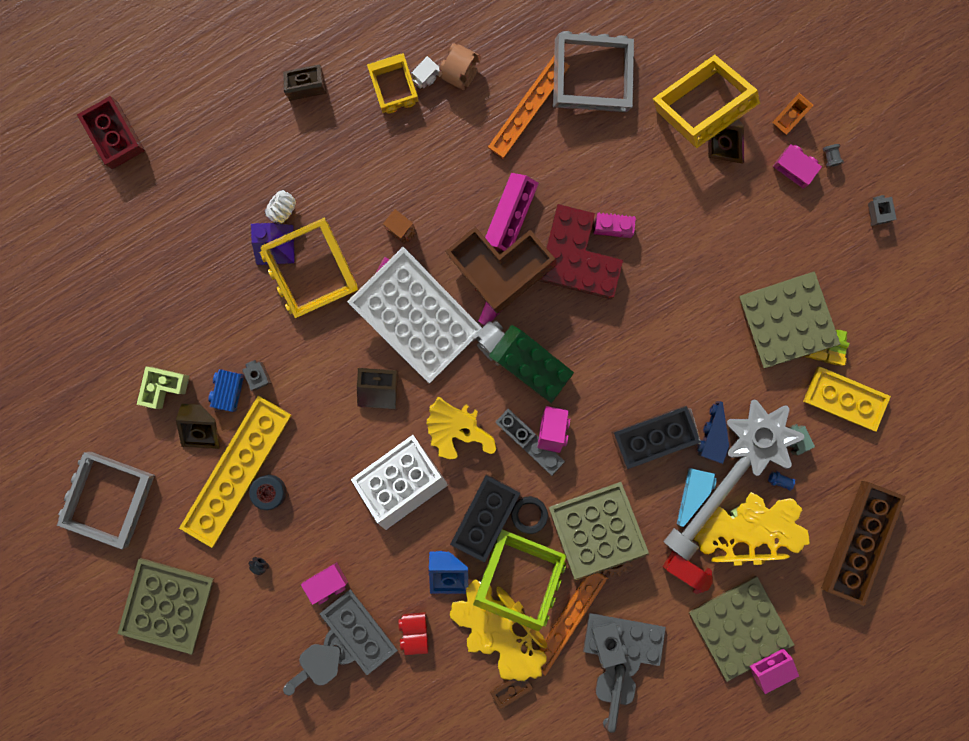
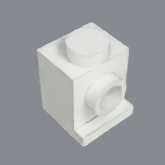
[412,56,442,89]

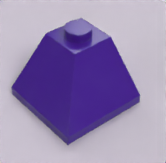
[251,223,295,265]

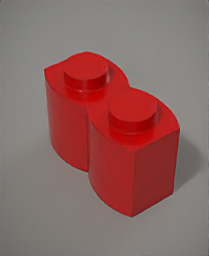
[398,612,429,655]

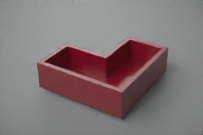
[538,204,623,299]

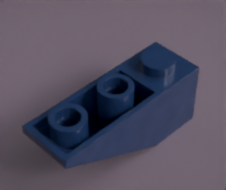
[697,401,729,464]

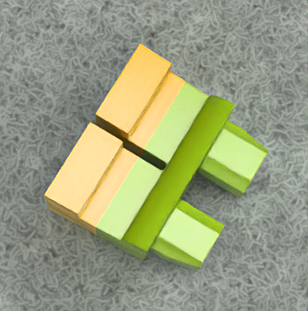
[804,330,850,366]

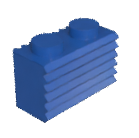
[208,369,244,412]

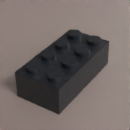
[611,406,700,469]
[450,474,520,562]

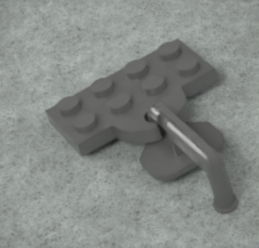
[283,589,398,696]
[583,613,666,733]

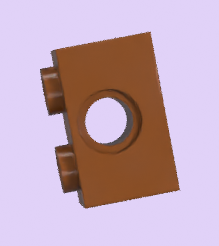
[383,209,416,244]

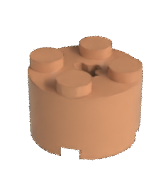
[439,43,481,90]

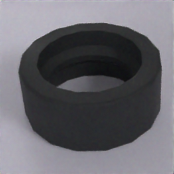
[511,496,548,534]

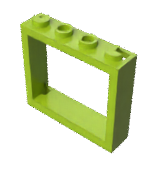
[473,530,566,631]

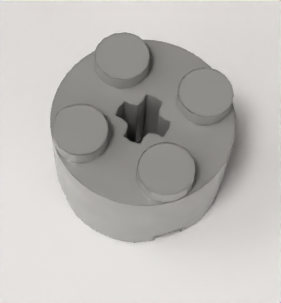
[472,321,504,366]

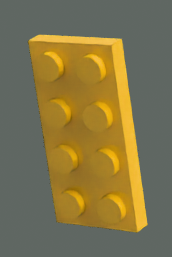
[803,366,891,432]

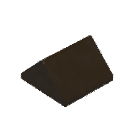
[283,64,327,101]
[708,119,744,164]

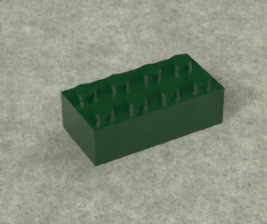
[489,325,574,404]

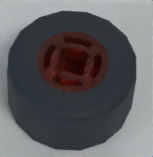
[249,475,287,511]

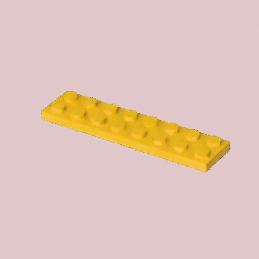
[179,396,292,548]

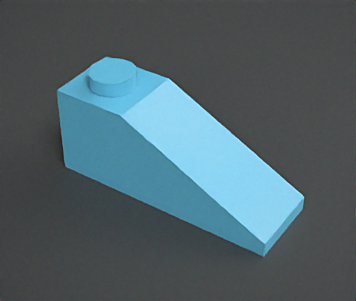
[677,468,716,527]

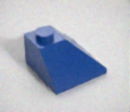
[429,551,468,594]

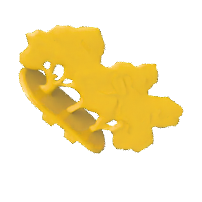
[693,492,810,566]
[450,580,548,681]

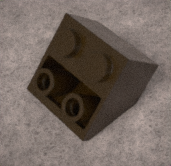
[357,368,399,409]

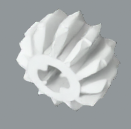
[265,190,296,224]

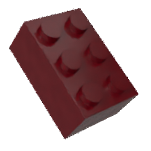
[77,96,145,169]

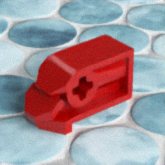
[662,551,713,594]

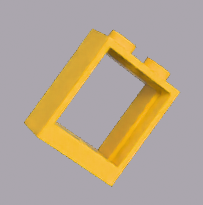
[367,53,419,114]

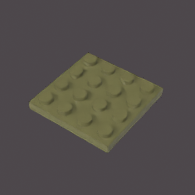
[739,271,840,369]
[549,482,649,581]
[117,558,215,655]
[689,576,794,682]

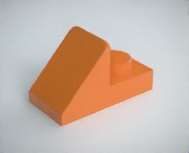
[772,93,814,135]

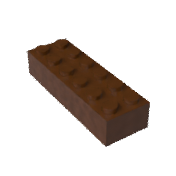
[821,481,906,606]

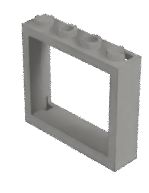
[553,31,634,112]
[57,452,155,549]

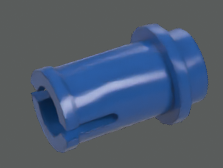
[768,471,795,491]

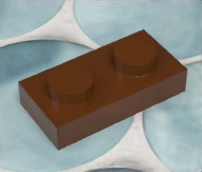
[490,679,533,710]

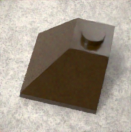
[176,404,220,449]

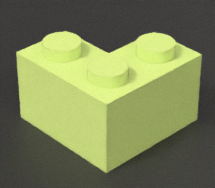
[137,367,189,409]

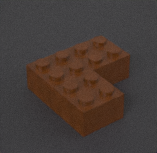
[445,227,557,314]

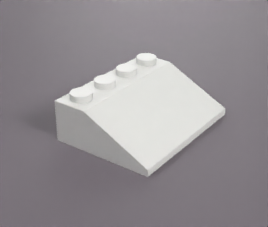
[351,435,448,530]

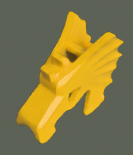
[426,397,496,459]

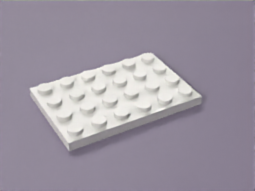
[347,247,482,383]

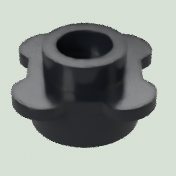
[248,557,270,575]

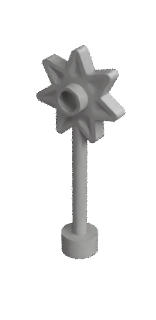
[664,400,804,561]

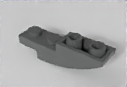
[495,409,565,476]

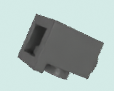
[868,195,897,226]
[242,360,272,391]

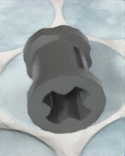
[822,144,844,167]

